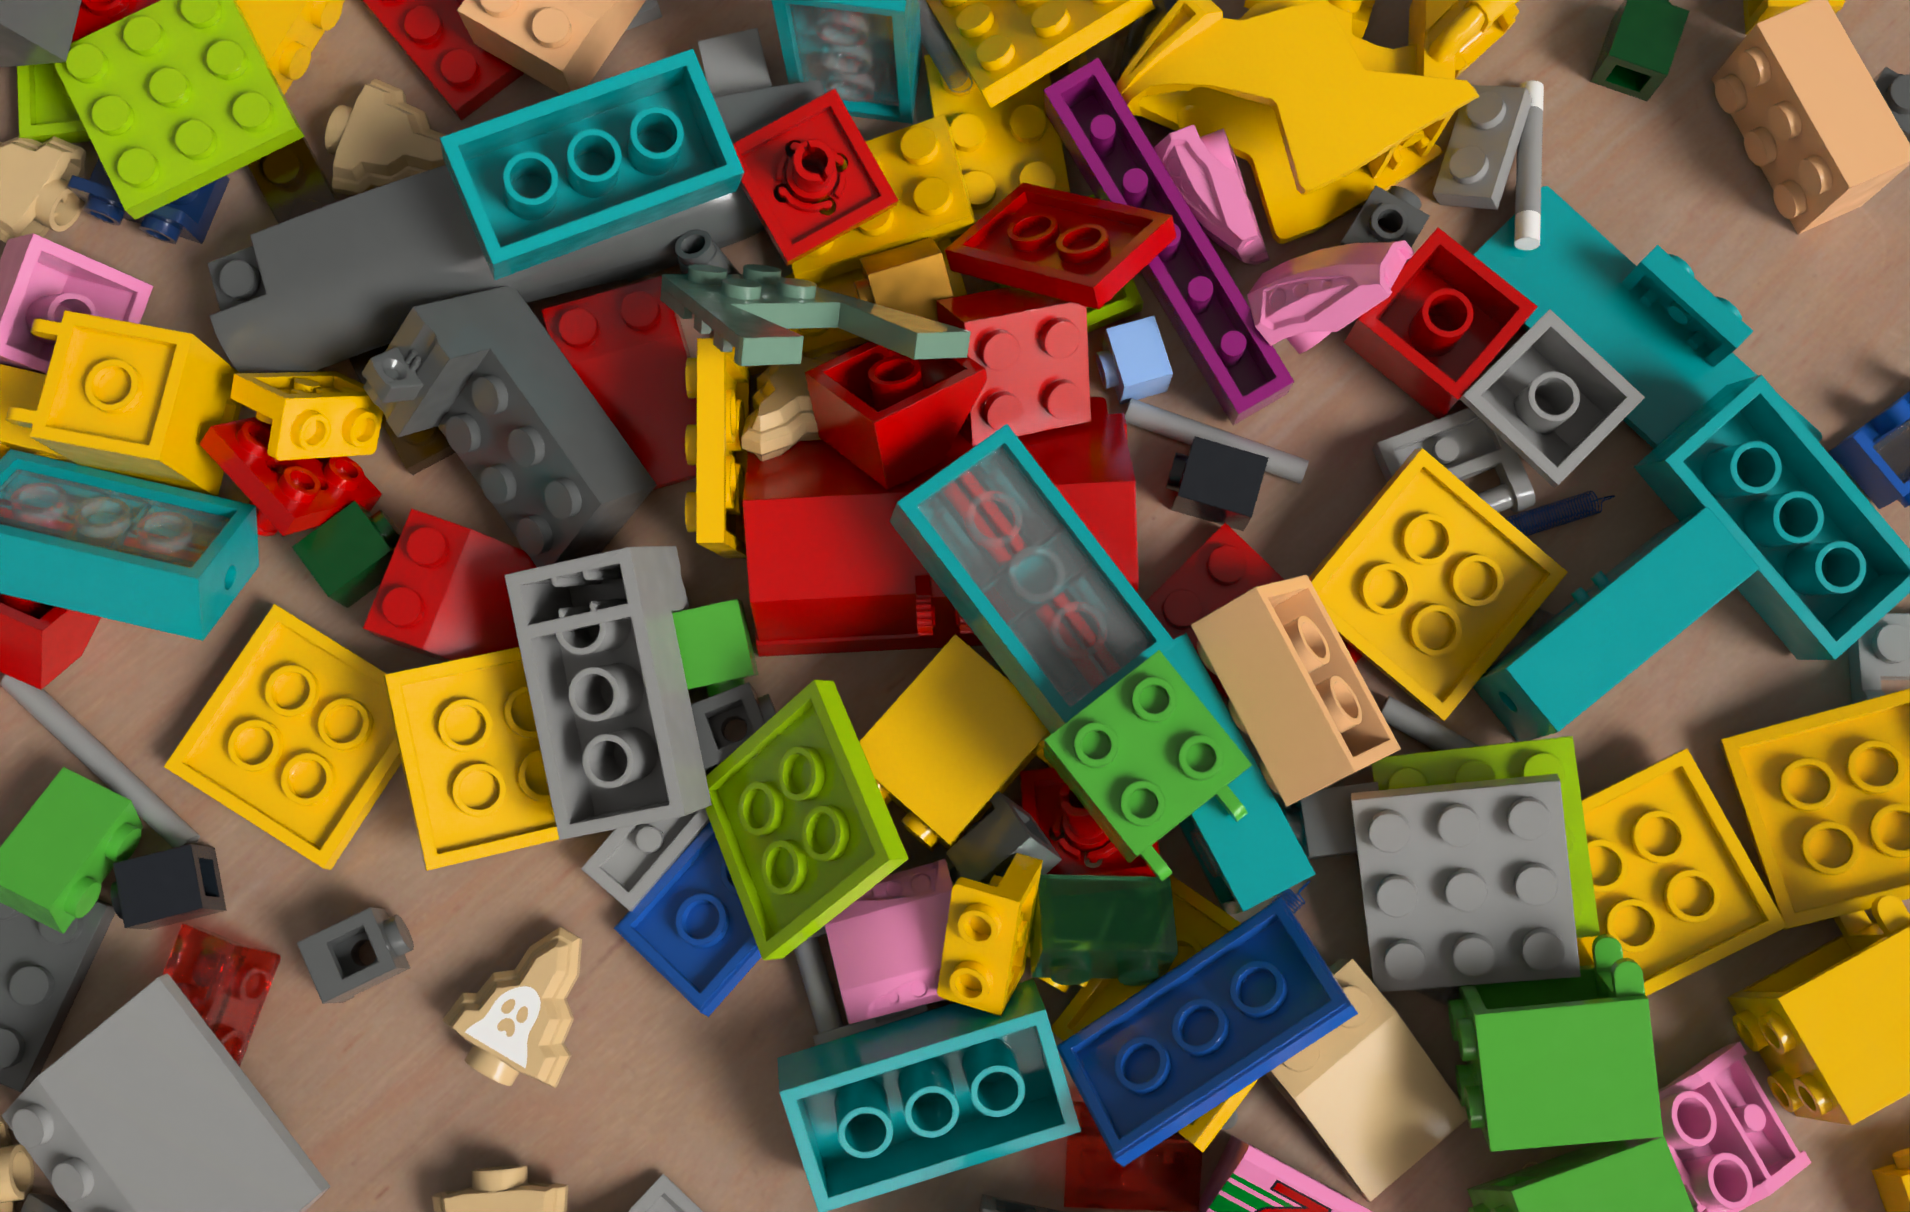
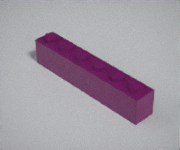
[1043,58,1294,426]

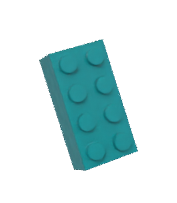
[440,49,744,281]
[1634,374,1910,660]
[777,978,1081,1212]

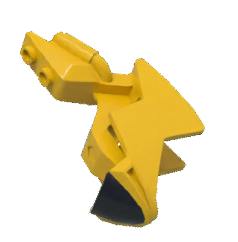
[1116,0,1519,244]

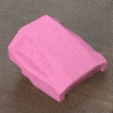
[1153,124,1270,265]
[1247,240,1414,354]
[825,859,953,1024]
[1658,1042,1811,1212]

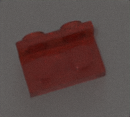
[162,923,281,1067]
[1063,1101,1203,1212]

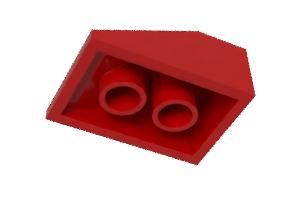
[542,276,697,490]
[363,508,537,662]

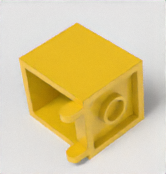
[5,310,242,497]
[859,634,1053,852]
[1727,895,1910,1126]

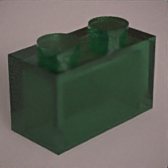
[1029,874,1178,986]

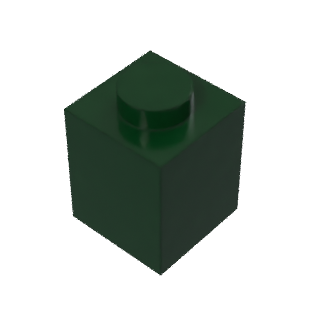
[1590,0,1690,101]
[292,501,401,608]

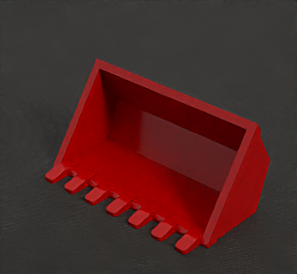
[743,397,1139,657]

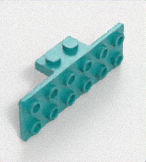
[1474,186,1822,449]

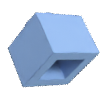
[1096,315,1173,405]

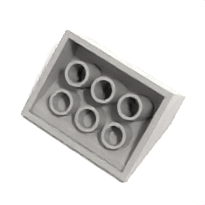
[2,973,331,1212]

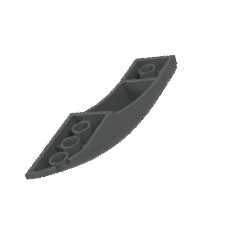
[208,80,825,373]

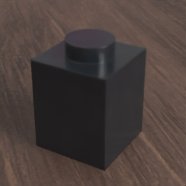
[1165,436,1269,531]
[110,844,227,930]

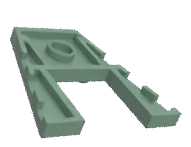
[660,264,971,366]

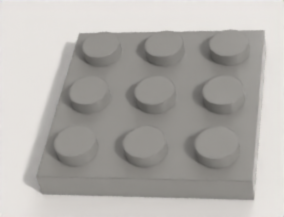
[1351,774,1581,992]

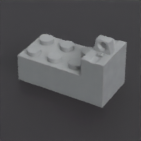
[505,546,712,840]

